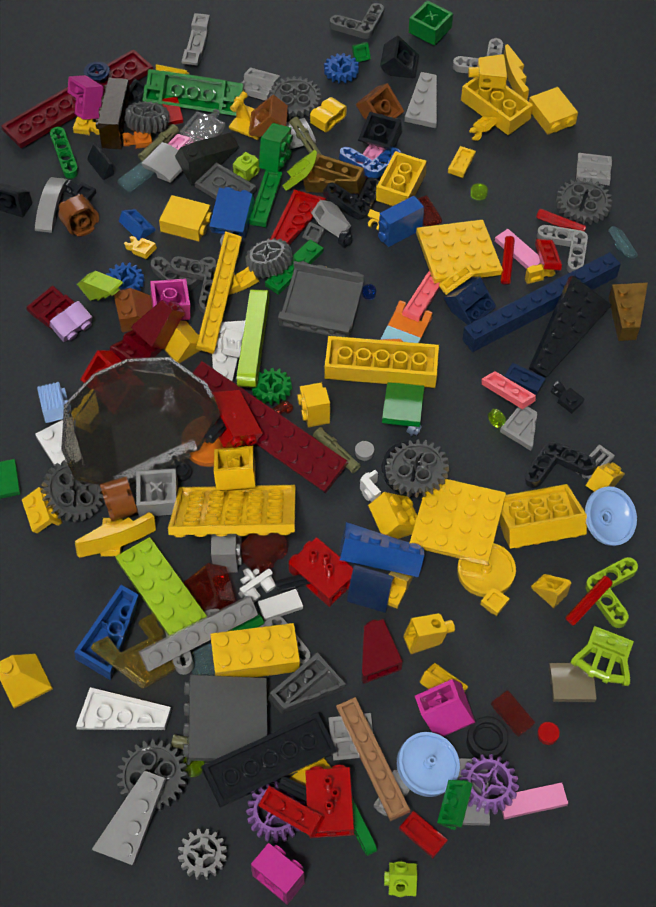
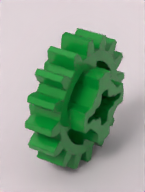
[252,368,292,405]

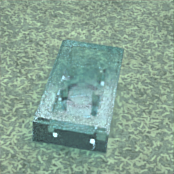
[118,162,154,192]
[608,226,638,259]

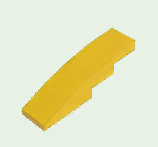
[504,44,529,100]
[75,512,156,558]

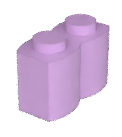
[50,301,92,342]

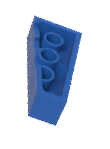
[340,522,424,577]
[74,585,139,680]

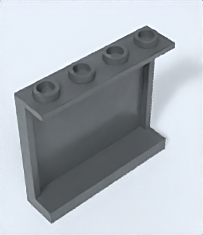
[278,261,364,338]
[183,675,267,765]

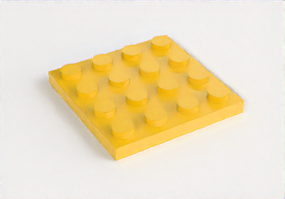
[416,220,503,284]
[409,479,506,565]

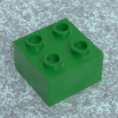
[408,0,453,46]
[259,123,293,173]

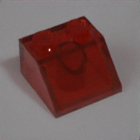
[241,533,288,575]
[183,563,236,612]

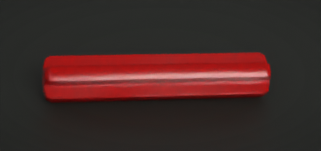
[537,209,586,232]
[501,236,515,285]
[566,576,613,626]

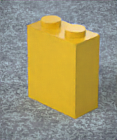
[529,87,578,135]
[159,195,213,241]

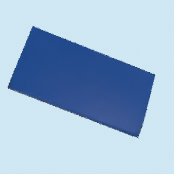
[119,209,156,240]

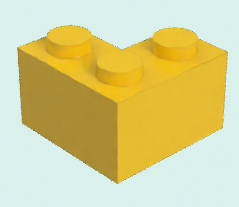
[297,382,330,427]

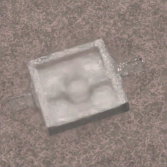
[180,109,225,145]

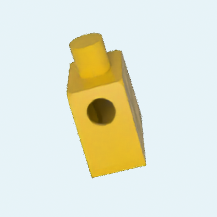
[468,54,507,89]
[403,613,455,654]

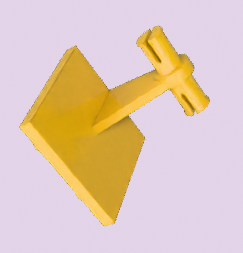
[229,91,260,140]

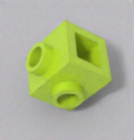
[233,152,260,181]
[384,861,417,897]

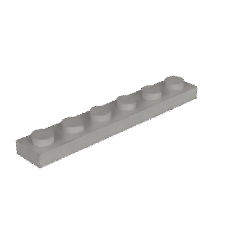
[138,596,258,671]

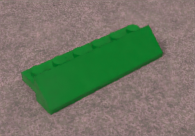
[143,69,244,116]

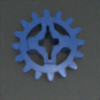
[324,53,359,83]
[106,262,145,291]

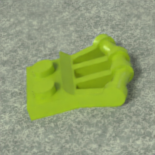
[571,626,634,686]

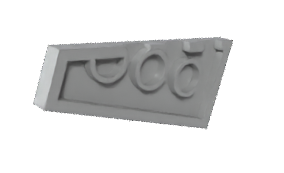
[92,771,166,865]

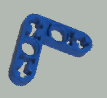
[339,147,401,178]

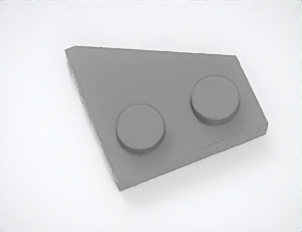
[500,406,537,451]

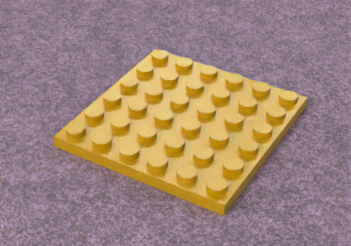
[168,485,296,537]

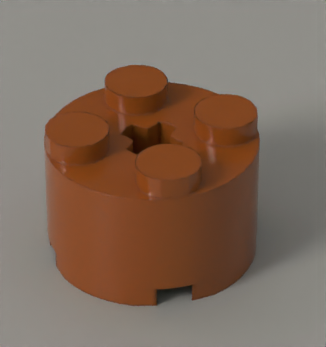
[59,194,99,237]
[100,477,138,522]

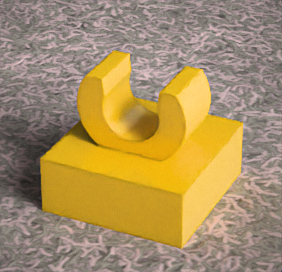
[368,209,380,231]
[480,587,510,616]

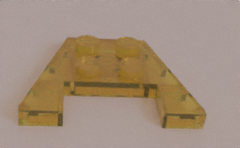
[91,613,175,689]

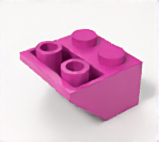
[415,679,476,737]

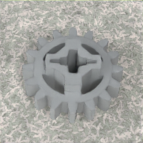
[178,829,227,880]

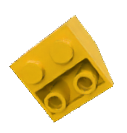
[368,492,417,539]

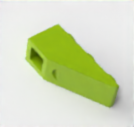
[77,271,123,301]

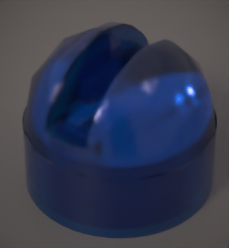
[362,284,376,300]

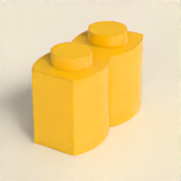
[310,97,347,132]

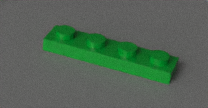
[249,170,282,227]
[265,239,324,295]

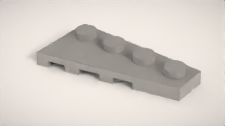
[404,72,437,128]

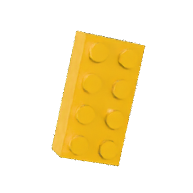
[461,77,533,135]
[210,623,300,678]

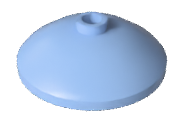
[585,487,637,546]

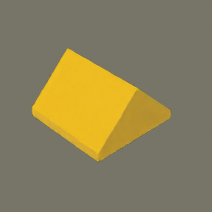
[164,321,201,364]

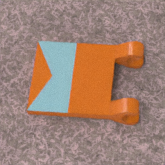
[380,300,432,343]

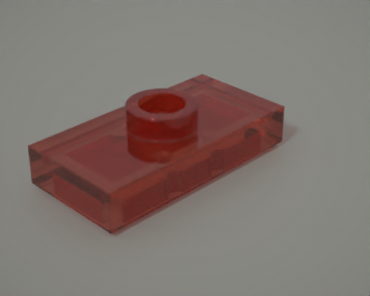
[417,195,442,227]
[491,690,535,737]

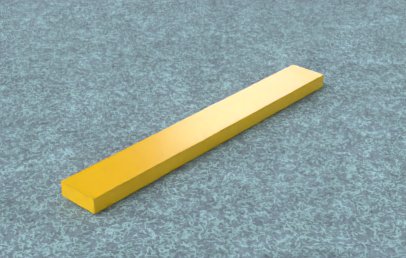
[196,231,242,354]

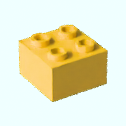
[214,446,256,491]

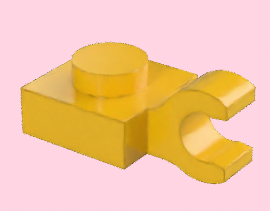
[469,116,497,141]

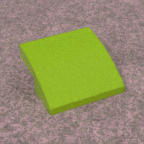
[282,150,317,191]

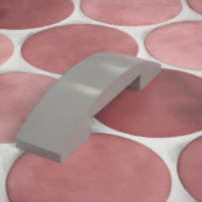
[181,13,210,65]
[35,177,68,233]

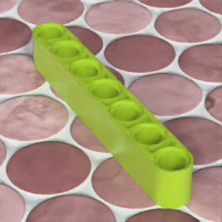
[237,290,269,387]

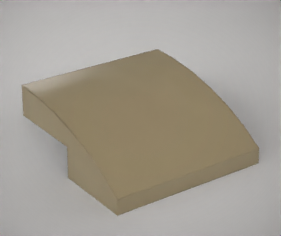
[549,663,596,702]

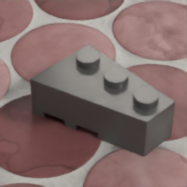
[268,652,346,715]

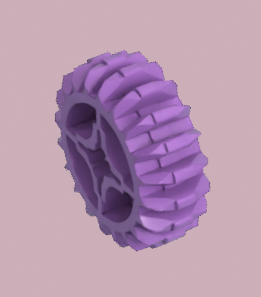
[459,754,519,814]
[246,781,305,843]

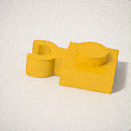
[73,116,100,135]
[124,236,157,259]
[525,264,556,284]

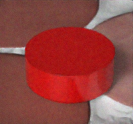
[537,722,560,745]

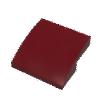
[26,285,75,329]
[109,330,162,370]

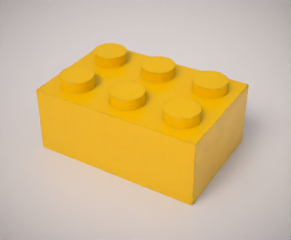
[376,151,427,206]

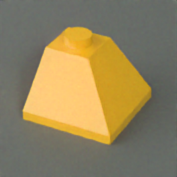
[0,654,53,709]

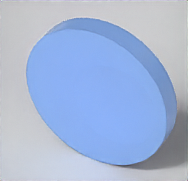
[397,732,460,797]

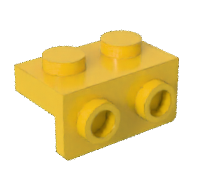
[22,487,62,533]

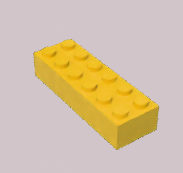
[325,336,439,388]

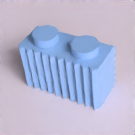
[37,382,70,423]

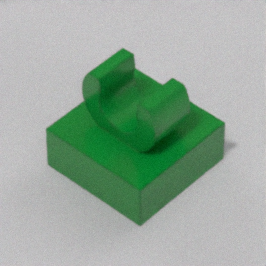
[352,42,371,62]

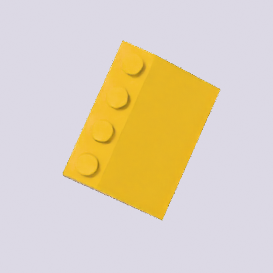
[499,484,587,549]

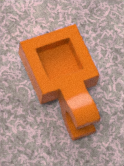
[122,131,152,148]

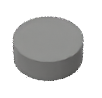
[355,441,374,461]

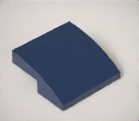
[347,565,394,613]

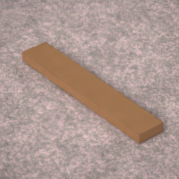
[336,697,410,821]

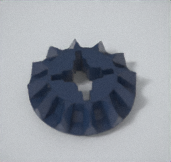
[84,62,110,82]

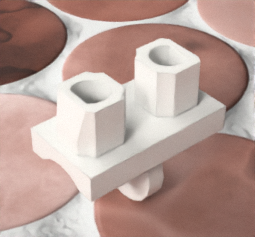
[238,568,276,603]

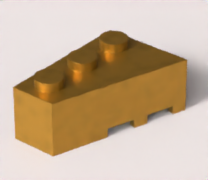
[303,154,366,193]
[609,283,648,341]

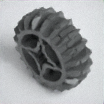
[125,101,170,134]
[245,238,293,279]

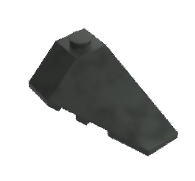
[175,132,239,185]

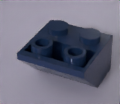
[443,277,496,325]

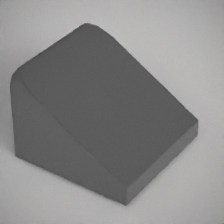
[302,222,327,244]

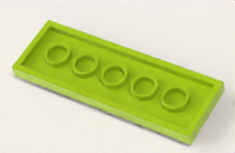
[115,537,207,636]

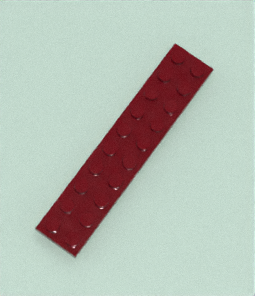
[1,49,153,148]
[180,361,348,493]

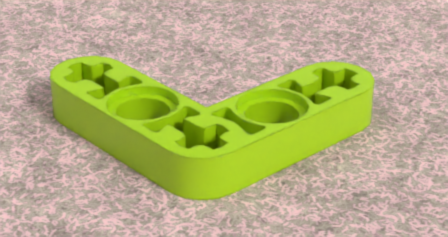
[585,557,638,628]

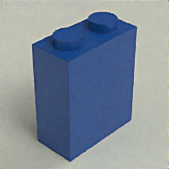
[209,187,255,239]
[378,196,424,247]

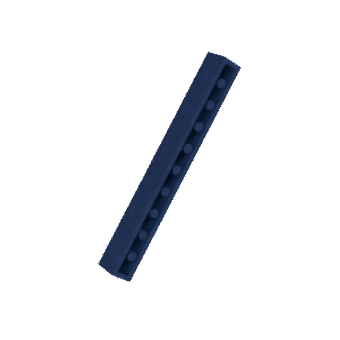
[462,252,621,352]

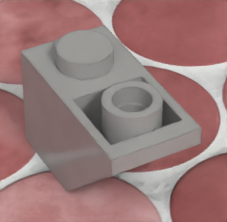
[311,200,351,238]

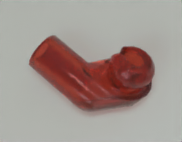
[273,401,293,415]

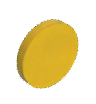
[457,543,516,597]

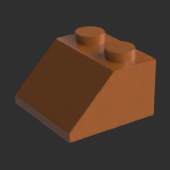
[356,83,404,119]
[249,94,288,136]
[114,288,152,332]

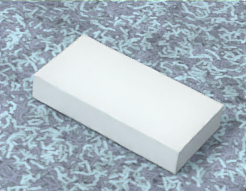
[258,589,303,621]

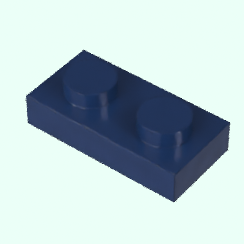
[504,363,546,396]

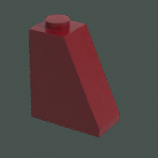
[131,300,185,349]
[362,619,403,684]

